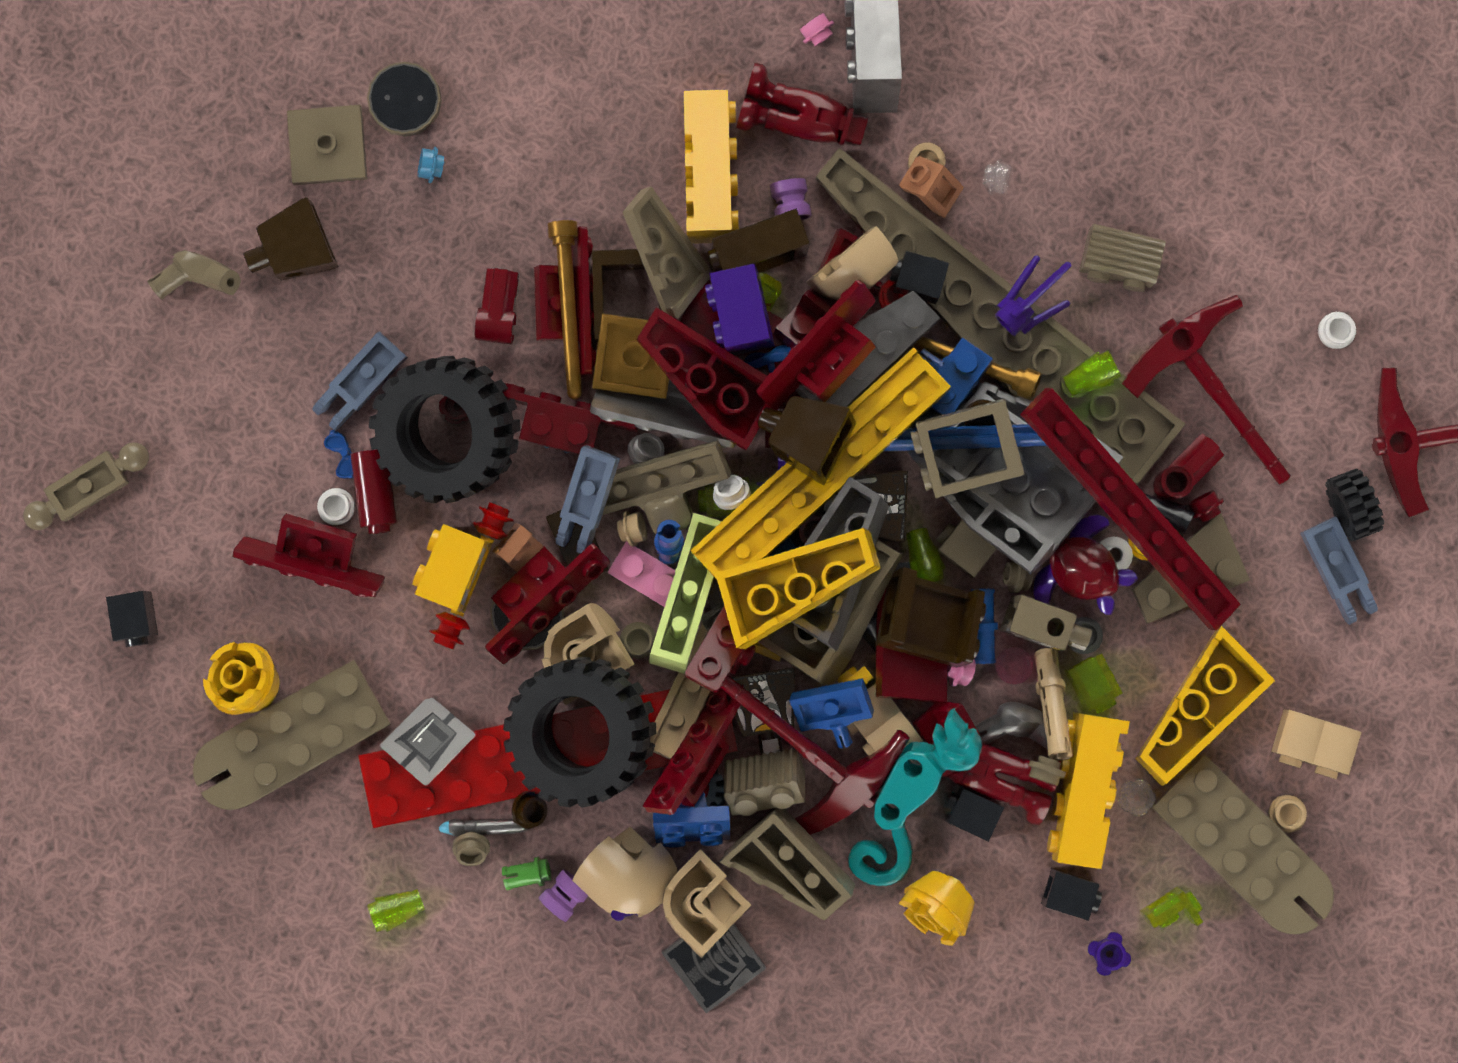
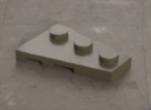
[623,186,713,320]
[1131,513,1250,623]

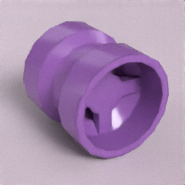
[770,178,812,220]
[538,869,588,922]

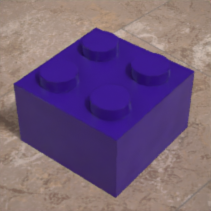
[705,264,775,355]

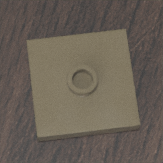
[287,105,367,186]

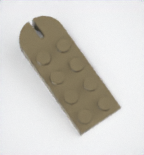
[193,660,391,810]
[1152,755,1334,935]

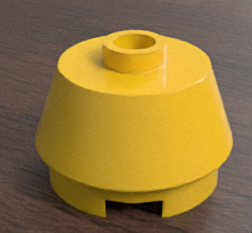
[203,642,280,715]
[899,871,975,946]

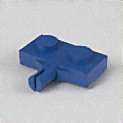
[920,337,993,415]
[789,678,874,748]

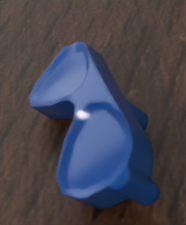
[744,345,792,373]
[324,430,353,479]

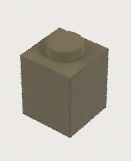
[936,520,997,578]

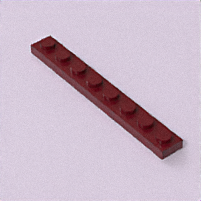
[1020,388,1241,631]

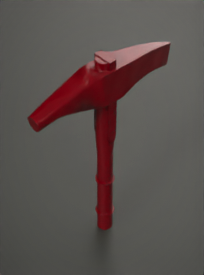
[1122,295,1291,485]
[1371,368,1458,517]
[721,675,910,835]

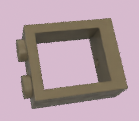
[911,399,1025,498]

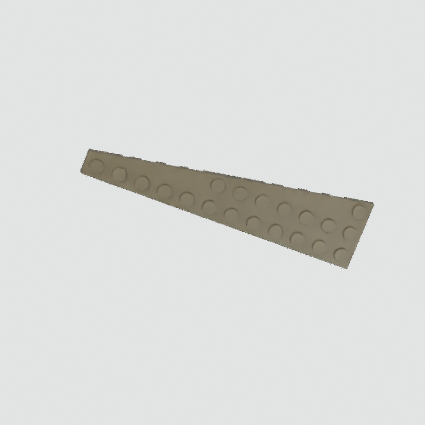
[816,148,1185,485]

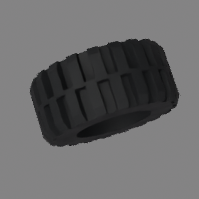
[369,356,521,503]
[503,657,657,808]

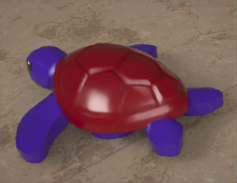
[1033,515,1138,615]

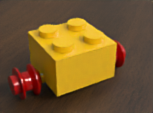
[412,502,514,650]

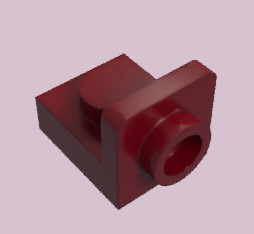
[773,290,831,348]
[913,702,980,744]

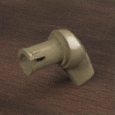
[147,250,241,300]

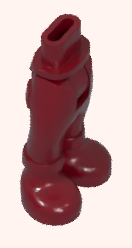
[736,62,868,146]
[933,742,1062,826]

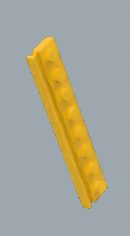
[690,347,951,580]

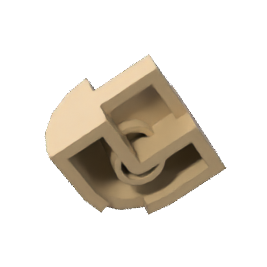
[806,226,899,301]
[541,603,635,705]
[572,827,677,917]
[663,849,751,958]

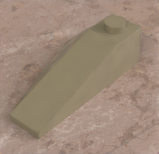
[759,540,902,686]

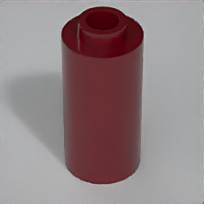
[350,449,397,534]

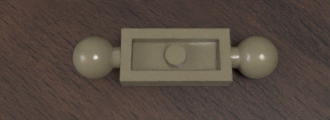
[23,442,149,530]

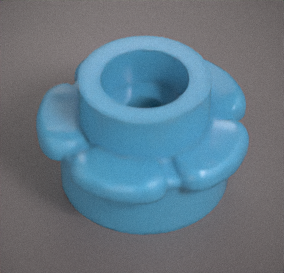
[417,147,444,183]

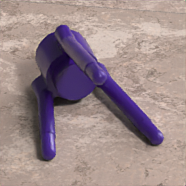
[995,255,1071,336]

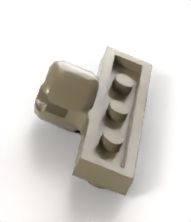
[602,440,731,534]

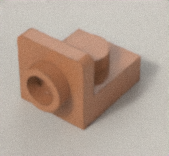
[899,156,964,218]
[492,523,543,572]

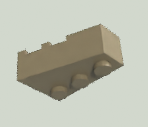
[720,808,856,921]

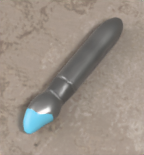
[439,819,529,836]

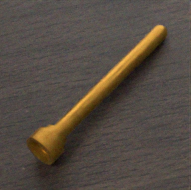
[548,220,582,400]
[911,336,1042,401]

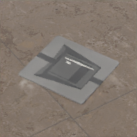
[380,698,475,786]

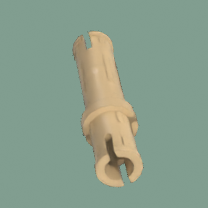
[1034,648,1073,761]

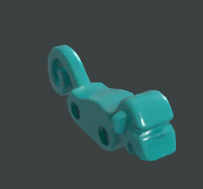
[848,708,982,886]

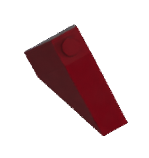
[636,307,770,451]

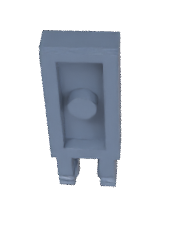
[312,332,408,431]
[556,445,620,554]
[1300,516,1378,625]

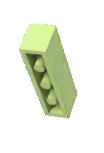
[649,513,722,674]

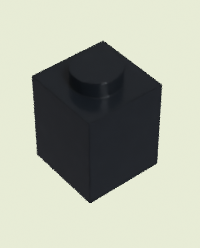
[889,251,949,304]
[106,591,158,648]
[942,787,1004,842]
[1041,868,1102,921]

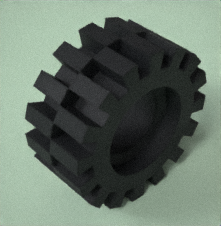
[1325,468,1384,541]

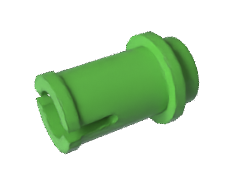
[502,857,551,891]

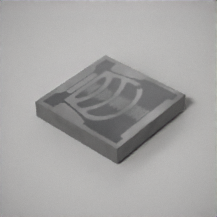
[662,924,766,1013]

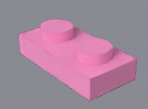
[607,541,676,607]

